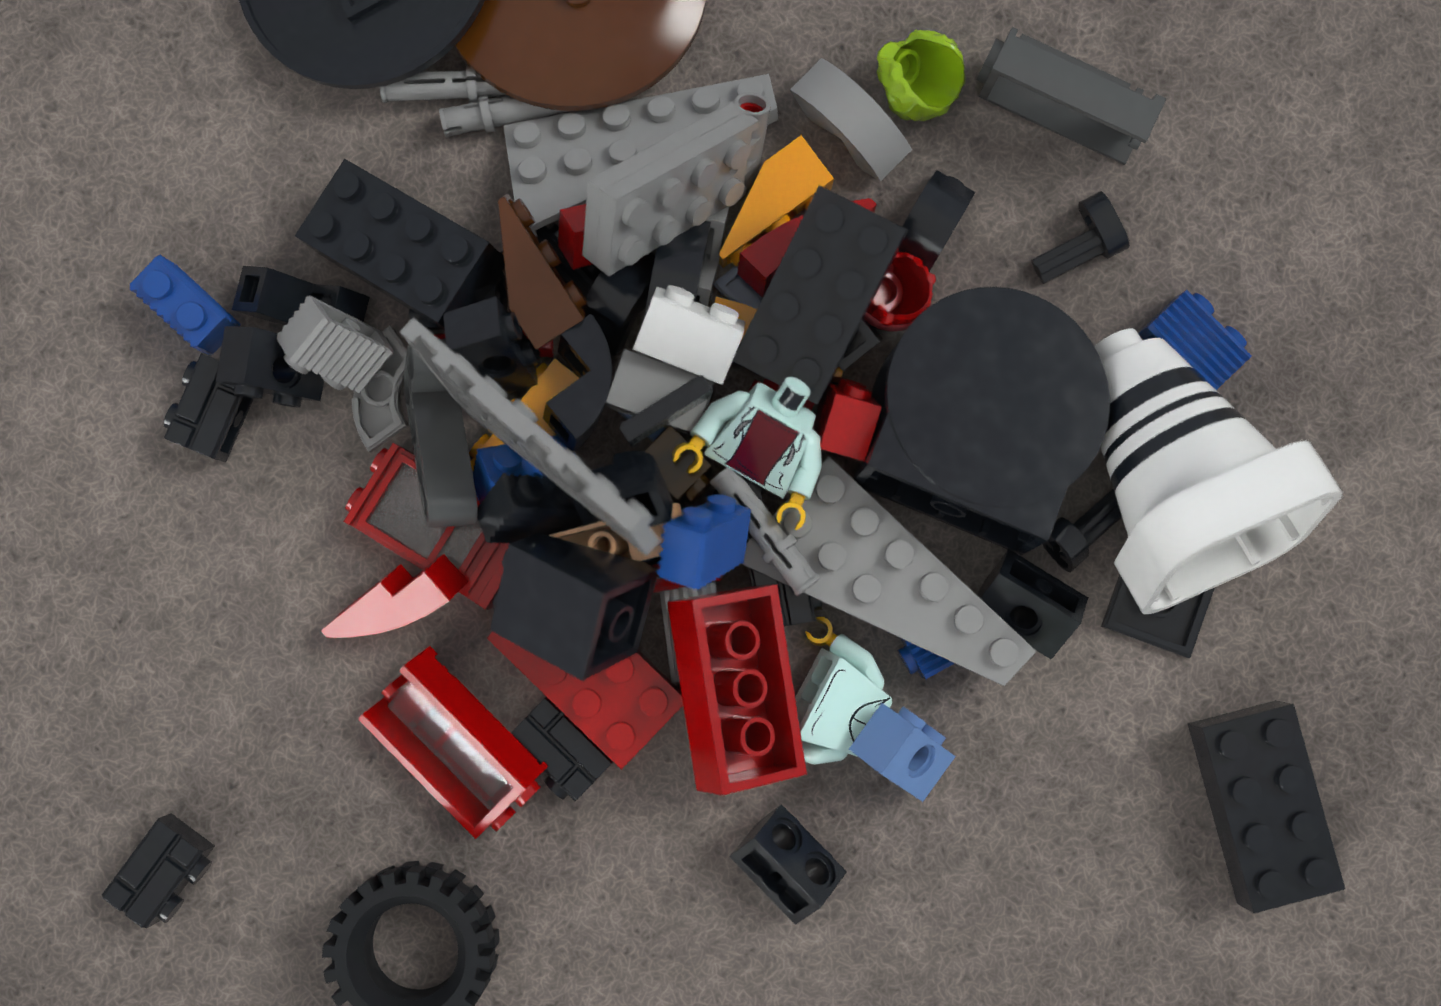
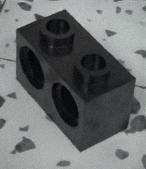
[729,804,847,925]

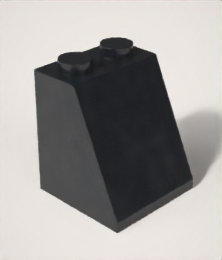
[490,533,659,681]

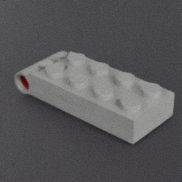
[582,92,771,276]

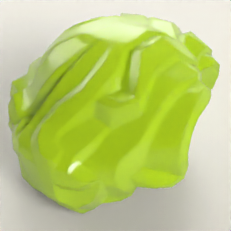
[877,30,966,121]

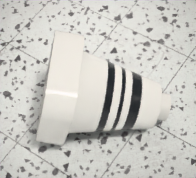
[1094,328,1343,614]

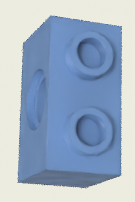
[849,703,955,802]

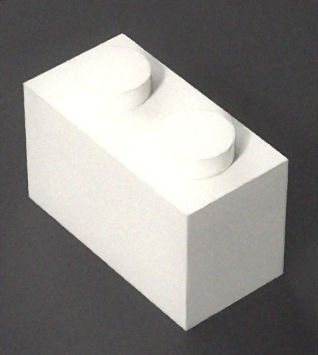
[633,285,745,384]

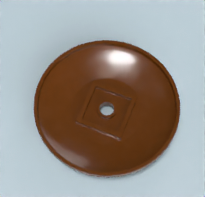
[455,0,707,111]

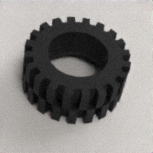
[322,861,500,1006]

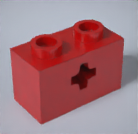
[812,378,882,462]

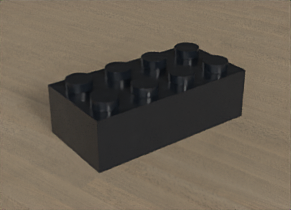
[295,159,505,330]
[732,185,909,404]
[1188,700,1345,914]

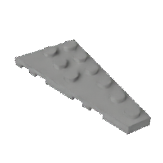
[503,74,778,236]
[399,318,661,556]
[742,457,1037,686]

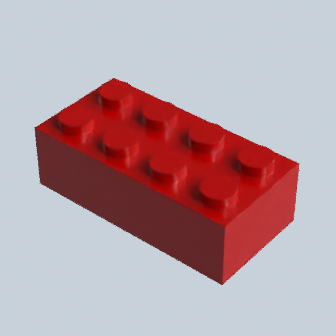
[667,584,807,796]
[487,632,683,770]

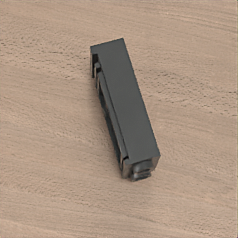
[976,27,1167,165]

